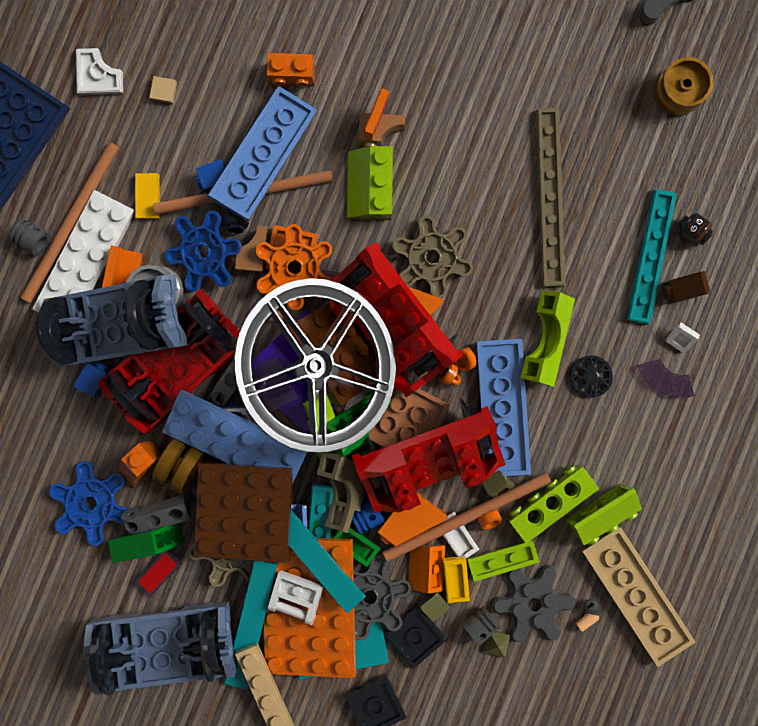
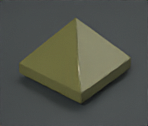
[483,631,510,658]

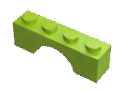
[521,290,575,387]

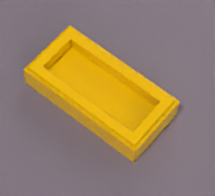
[135,173,160,219]
[443,556,470,604]

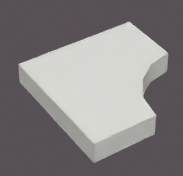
[76,48,123,96]

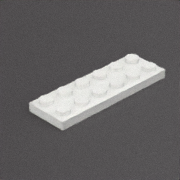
[33,190,135,313]

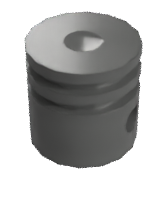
[10,219,50,256]
[462,606,501,646]

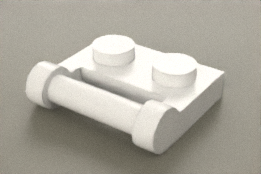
[268,570,324,626]

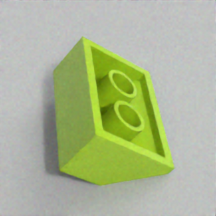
[347,146,393,219]
[565,483,642,546]

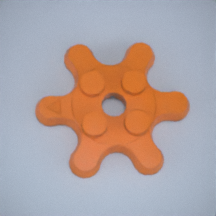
[256,224,332,310]

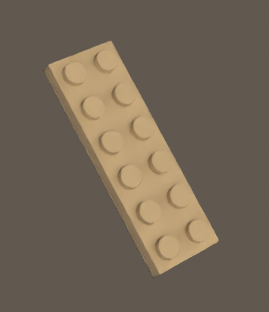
[581,525,696,667]

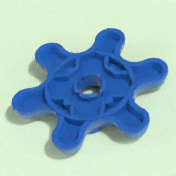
[165,211,242,291]
[49,461,128,546]

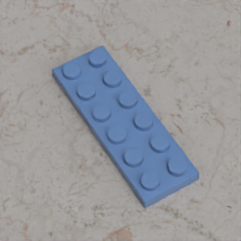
[208,86,317,222]
[476,339,531,476]
[163,390,307,484]

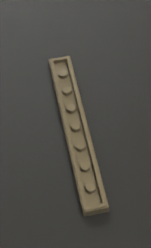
[536,108,565,287]

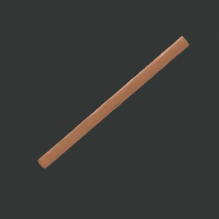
[21,142,119,303]
[153,170,333,214]
[383,472,551,562]

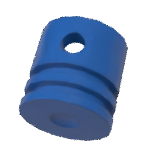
[352,500,385,534]

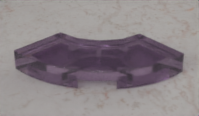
[637,359,695,398]

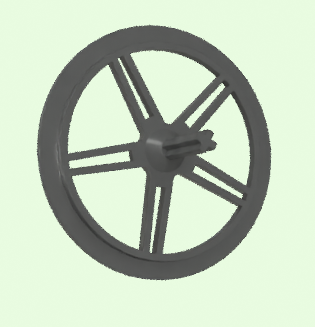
[234,279,396,452]

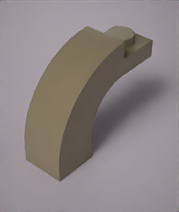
[317,452,363,533]

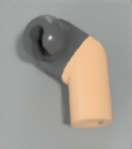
[575,599,600,632]

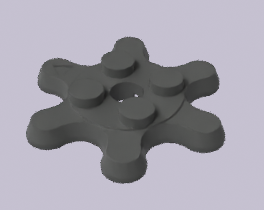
[353,555,411,640]
[491,564,576,642]

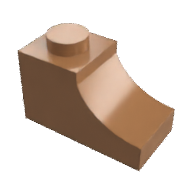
[359,113,405,148]
[232,225,269,274]

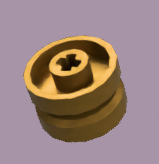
[654,57,714,116]
[152,438,206,495]

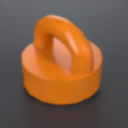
[454,348,476,372]
[438,364,461,386]
[477,509,502,530]

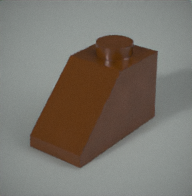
[663,271,710,304]

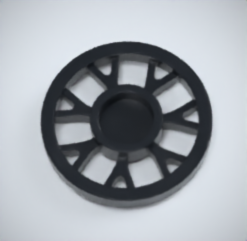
[570,355,613,397]

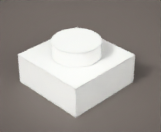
[666,322,700,354]

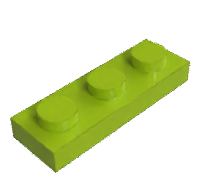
[467,540,539,582]

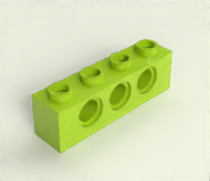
[507,465,599,544]

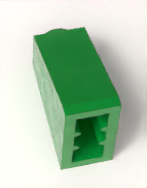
[108,523,184,563]

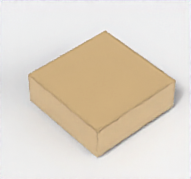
[149,76,177,104]

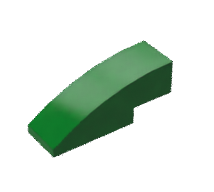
[313,520,381,567]

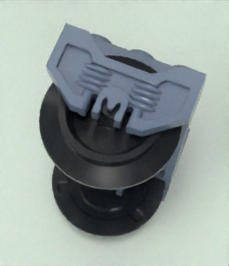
[36,275,188,367]
[84,601,237,696]

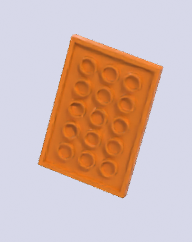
[264,538,356,678]

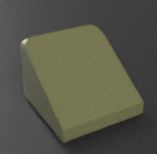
[482,470,515,497]
[419,592,451,622]

